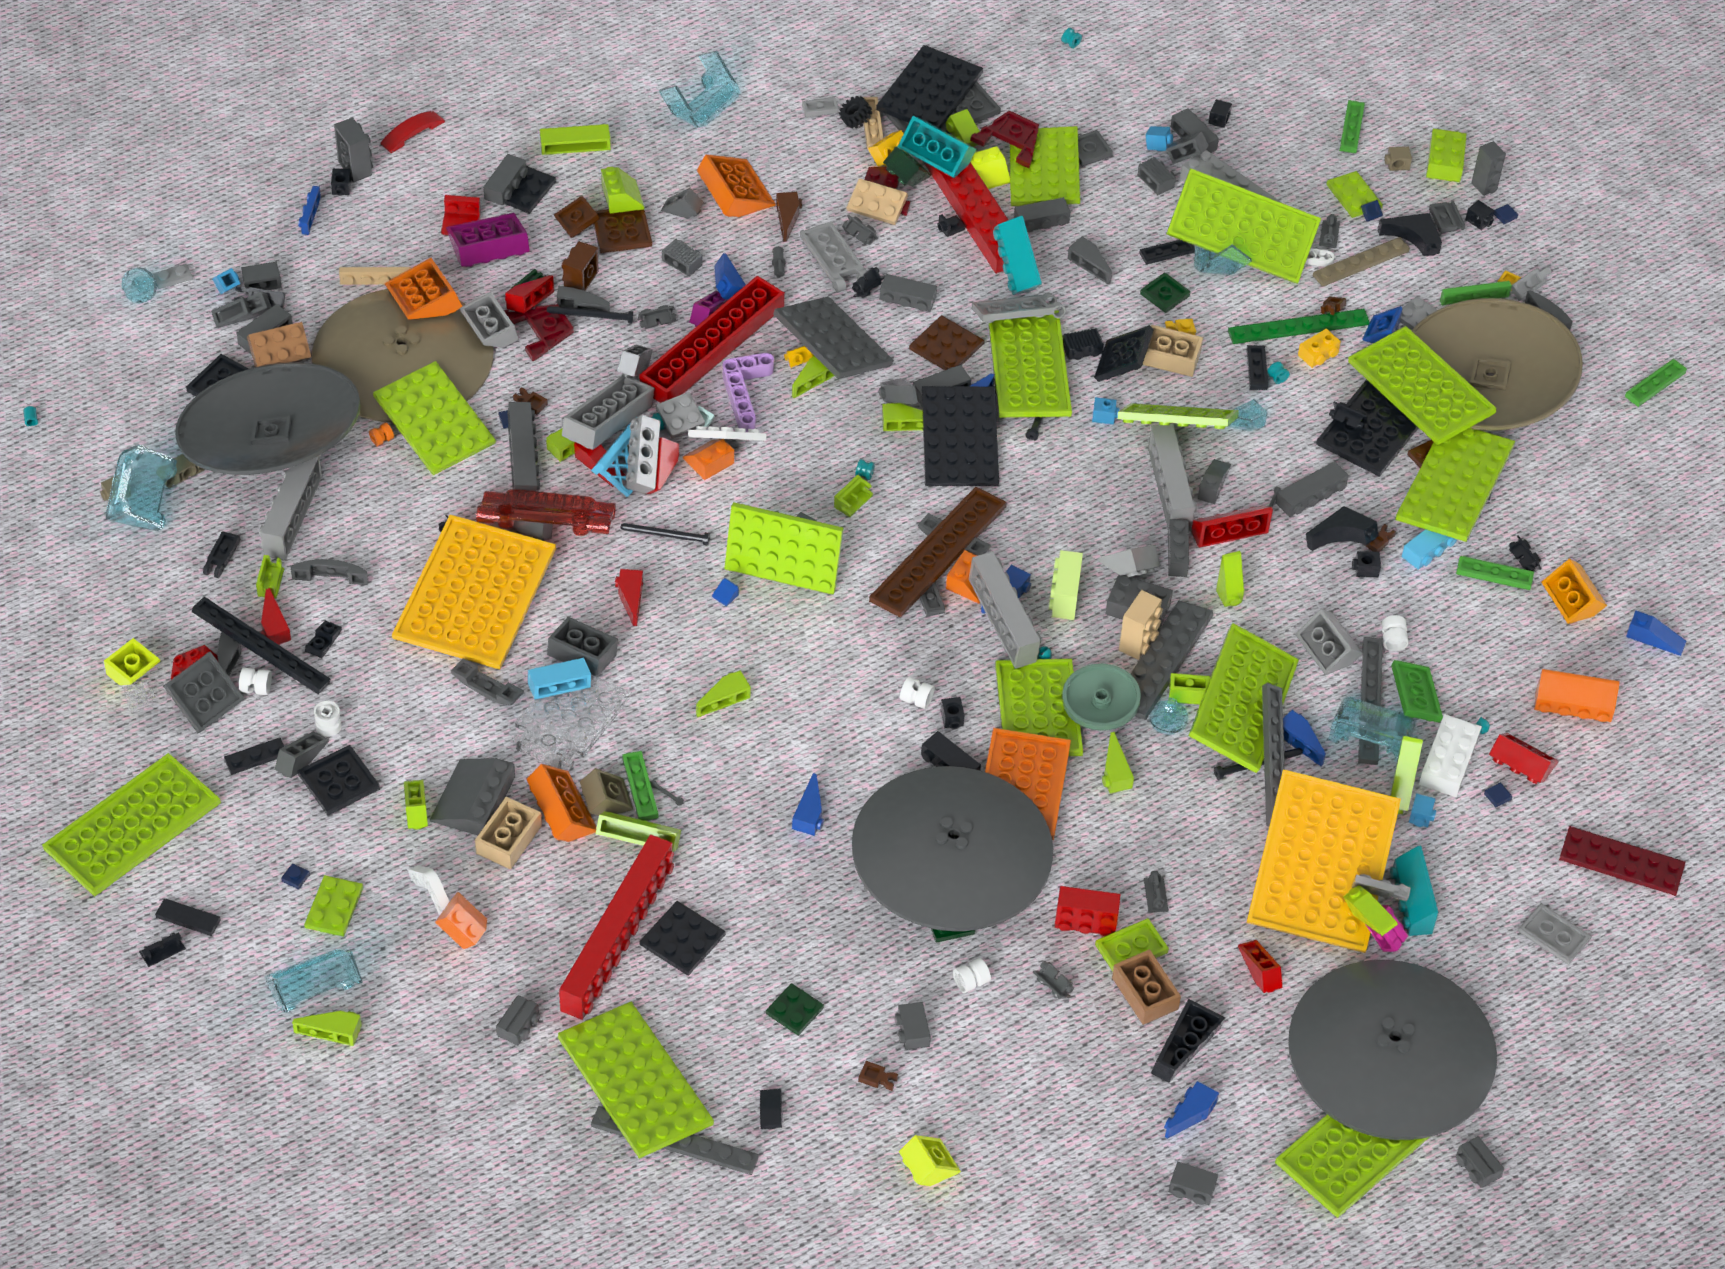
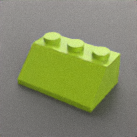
[601,167,644,213]

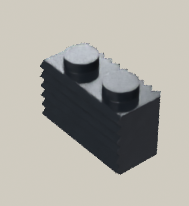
[1063,328,1104,360]

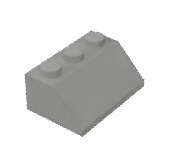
[459,292,519,348]
[1098,545,1161,577]
[1295,608,1363,675]

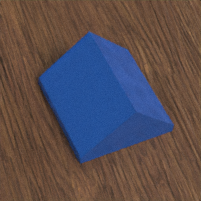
[1362,306,1403,343]

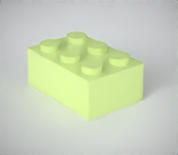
[1049,550,1083,620]

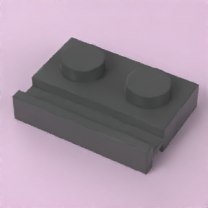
[1429,201,1465,233]

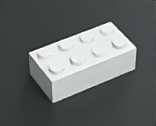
[1419,714,1482,797]

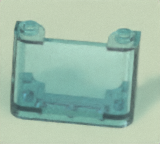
[106,444,177,531]
[1328,697,1416,761]

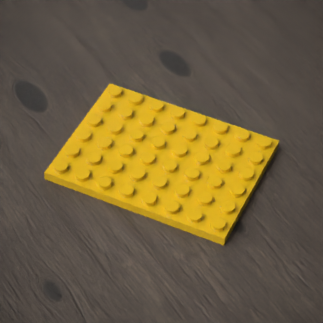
[392,515,556,670]
[1246,769,1401,953]

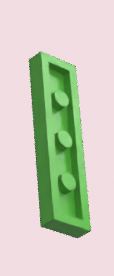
[1339,100,1365,154]
[1440,281,1512,306]
[1625,358,1687,407]
[1456,556,1534,590]
[622,751,659,821]

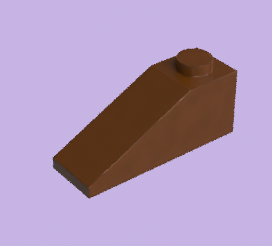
[776,191,802,242]

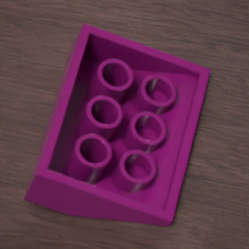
[446,212,530,267]

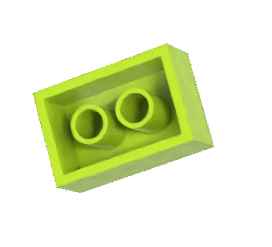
[1426,128,1467,183]

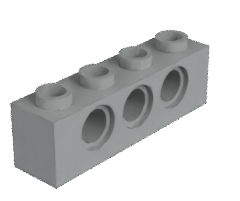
[626,415,660,494]

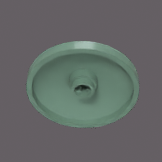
[1062,663,1141,731]

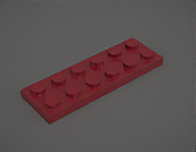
[1559,826,1686,896]

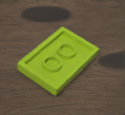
[1326,171,1383,218]
[304,875,363,937]
[1095,918,1169,972]

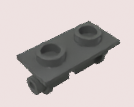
[1319,214,1340,248]
[842,215,878,245]
[637,305,676,329]
[1144,871,1169,912]
[1033,961,1074,999]

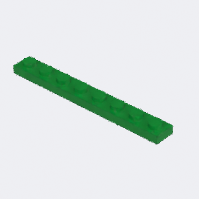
[1228,309,1369,344]

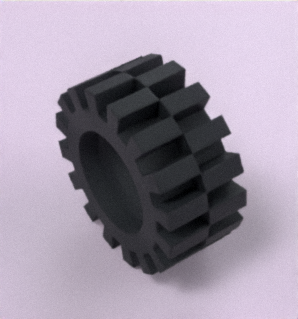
[839,96,872,129]

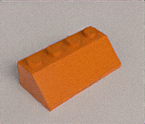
[1534,669,1620,722]
[526,764,597,842]

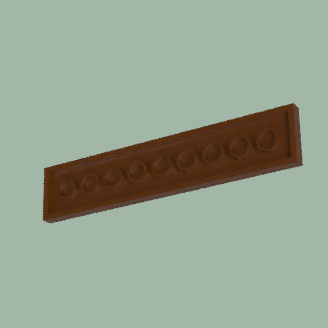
[869,487,1007,618]

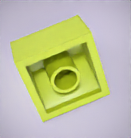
[970,146,1010,189]
[104,638,160,685]
[899,1135,961,1186]

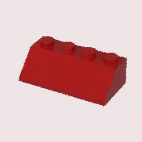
[1191,505,1273,548]

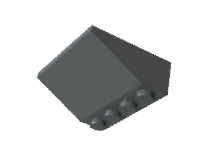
[430,758,515,836]

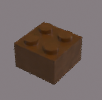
[562,241,599,291]

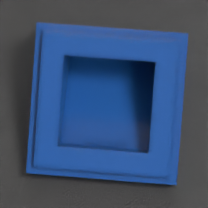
[712,578,739,607]

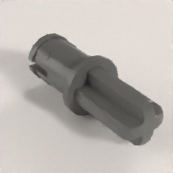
[772,246,786,278]

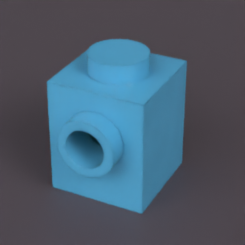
[1146,126,1173,151]
[212,268,241,294]
[1092,397,1119,425]
[1409,793,1437,828]

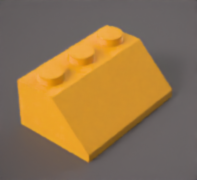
[1541,558,1607,624]

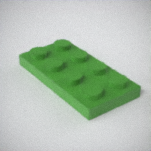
[1391,660,1443,723]

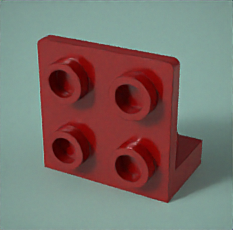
[441,195,481,235]

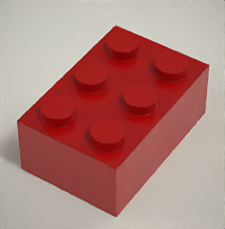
[1054,886,1121,936]

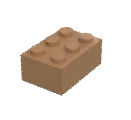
[247,322,311,367]
[1112,949,1181,1025]

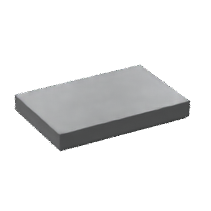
[1518,903,1592,965]

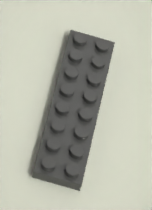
[1131,600,1213,720]

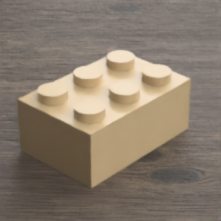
[1143,325,1203,377]
[1119,590,1163,660]
[475,797,542,870]

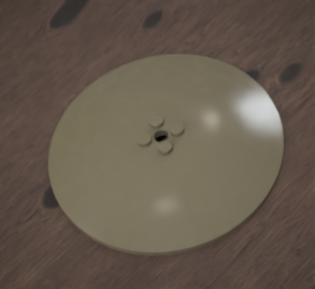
[312,289,494,423]
[1412,298,1583,431]

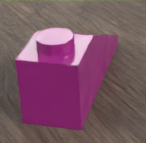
[689,291,727,327]

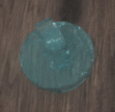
[121,267,157,304]
[1149,697,1188,735]

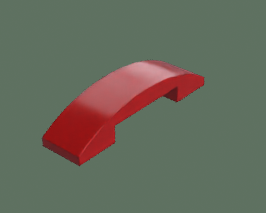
[380,111,445,153]

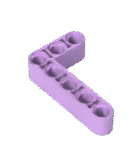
[722,353,774,432]

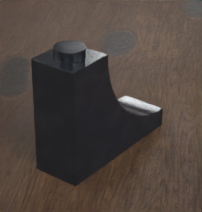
[1377,213,1442,256]
[1306,506,1379,551]

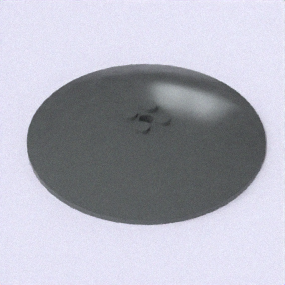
[175,363,361,475]
[852,766,1053,931]
[1288,960,1497,1140]

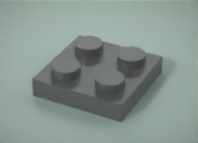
[1078,130,1113,167]

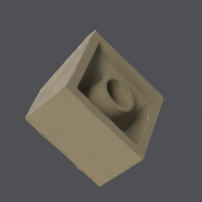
[580,768,633,816]

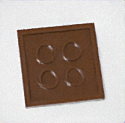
[593,209,652,253]
[909,315,984,370]

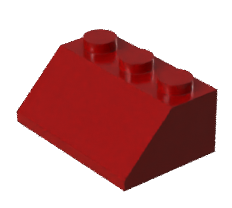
[1489,733,1559,784]

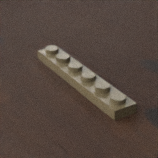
[1313,237,1410,287]

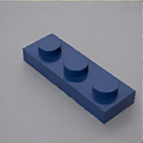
[298,186,321,235]

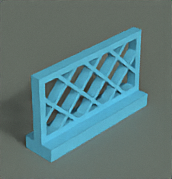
[591,423,633,497]

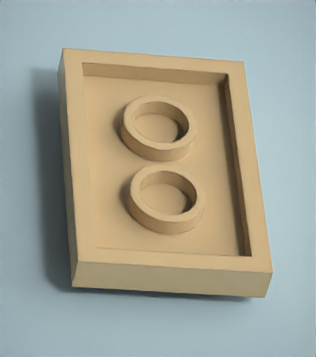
[846,179,908,225]

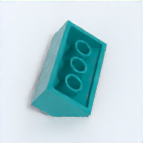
[897,116,976,178]
[993,216,1042,295]
[1390,846,1438,936]

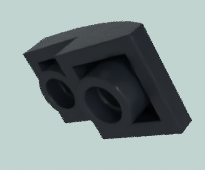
[305,620,342,658]
[760,1088,783,1129]

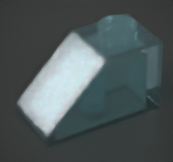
[1228,399,1267,431]

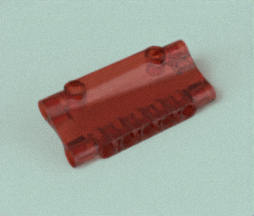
[476,489,616,536]

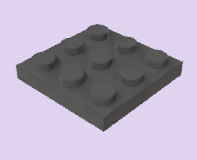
[163,652,245,733]

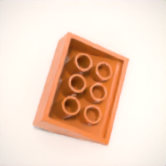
[697,154,776,217]
[384,258,462,320]

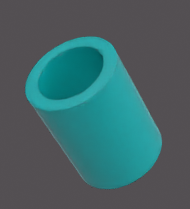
[23,406,38,427]

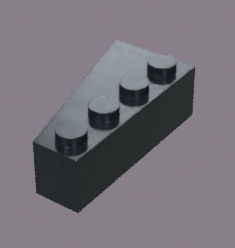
[1151,999,1226,1083]

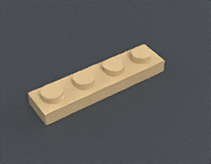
[863,97,883,150]
[339,267,411,285]

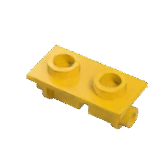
[784,346,814,368]

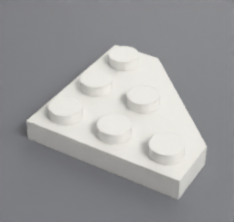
[688,426,766,441]

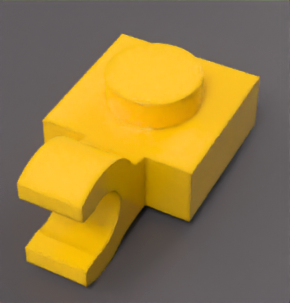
[1165,319,1196,335]

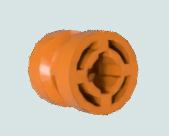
[369,422,394,447]

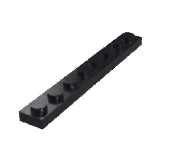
[192,597,331,695]

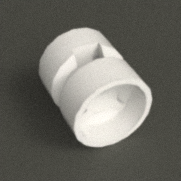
[1382,615,1409,651]
[239,667,272,695]
[900,677,935,709]
[314,701,341,737]
[953,958,991,994]

